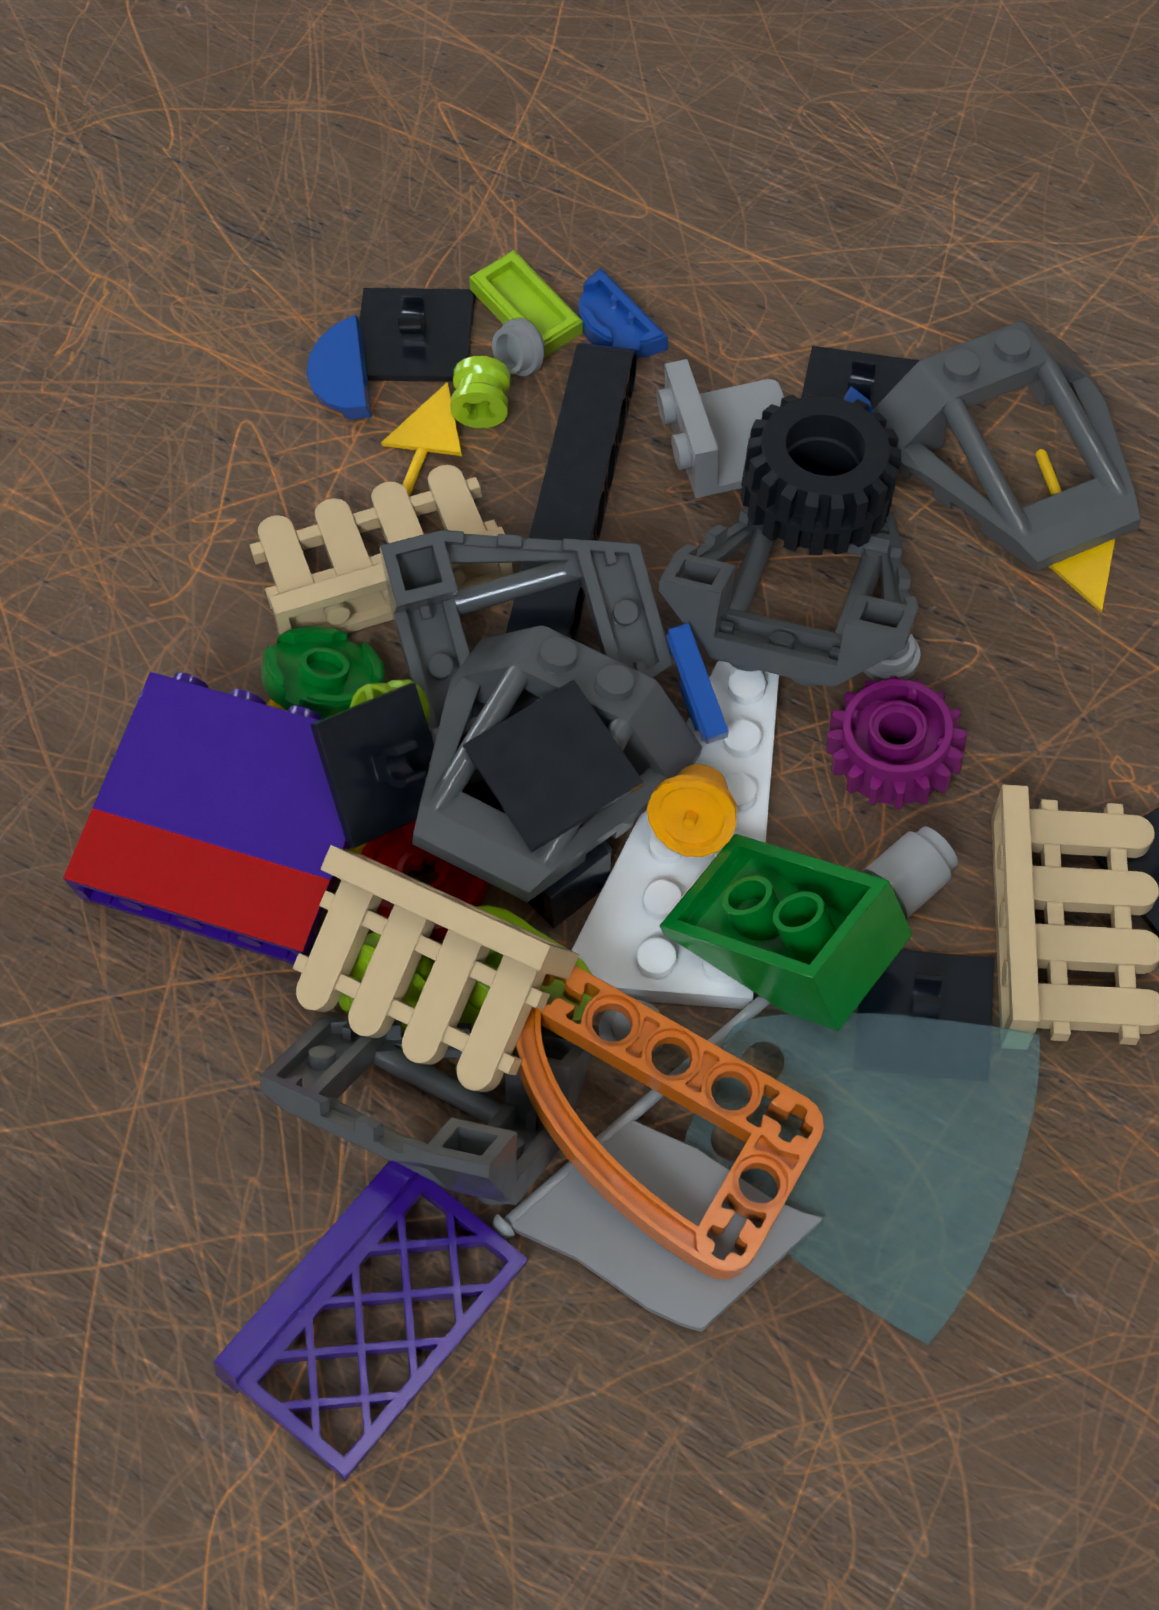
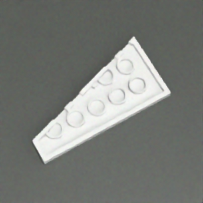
[571,661,779,1009]

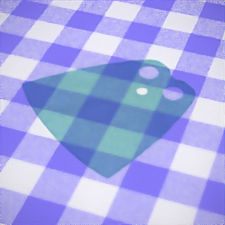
[685,1013,1040,1345]

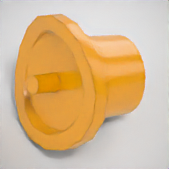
[647,764,738,858]

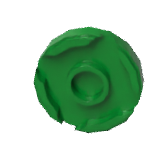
[261,626,385,719]

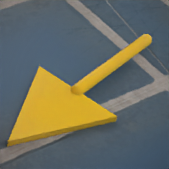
[381,382,462,536]
[1035,449,1115,614]

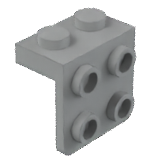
[656,359,784,498]

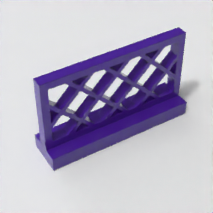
[214,1161,528,1481]

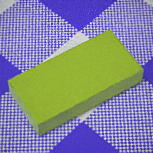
[469,250,583,358]

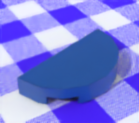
[579,268,668,358]
[306,315,372,419]
[666,623,729,744]

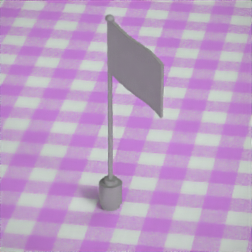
[492,827,958,1332]

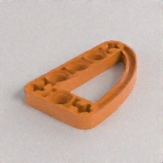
[514,965,824,1280]

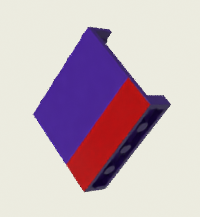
[63,672,348,965]

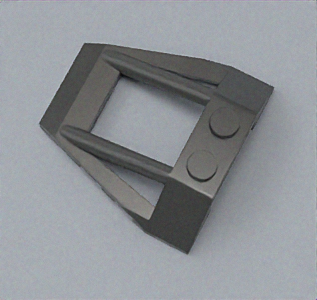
[873,321,1141,572]
[658,507,919,687]
[379,530,673,786]
[412,626,702,903]
[260,1016,592,1205]

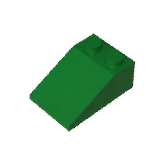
[659,834,913,1031]

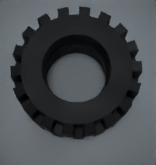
[741,391,901,556]

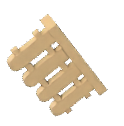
[249,465,513,635]
[991,785,1159,1050]
[293,845,579,1092]

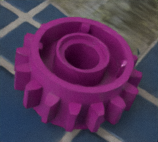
[826,676,967,809]

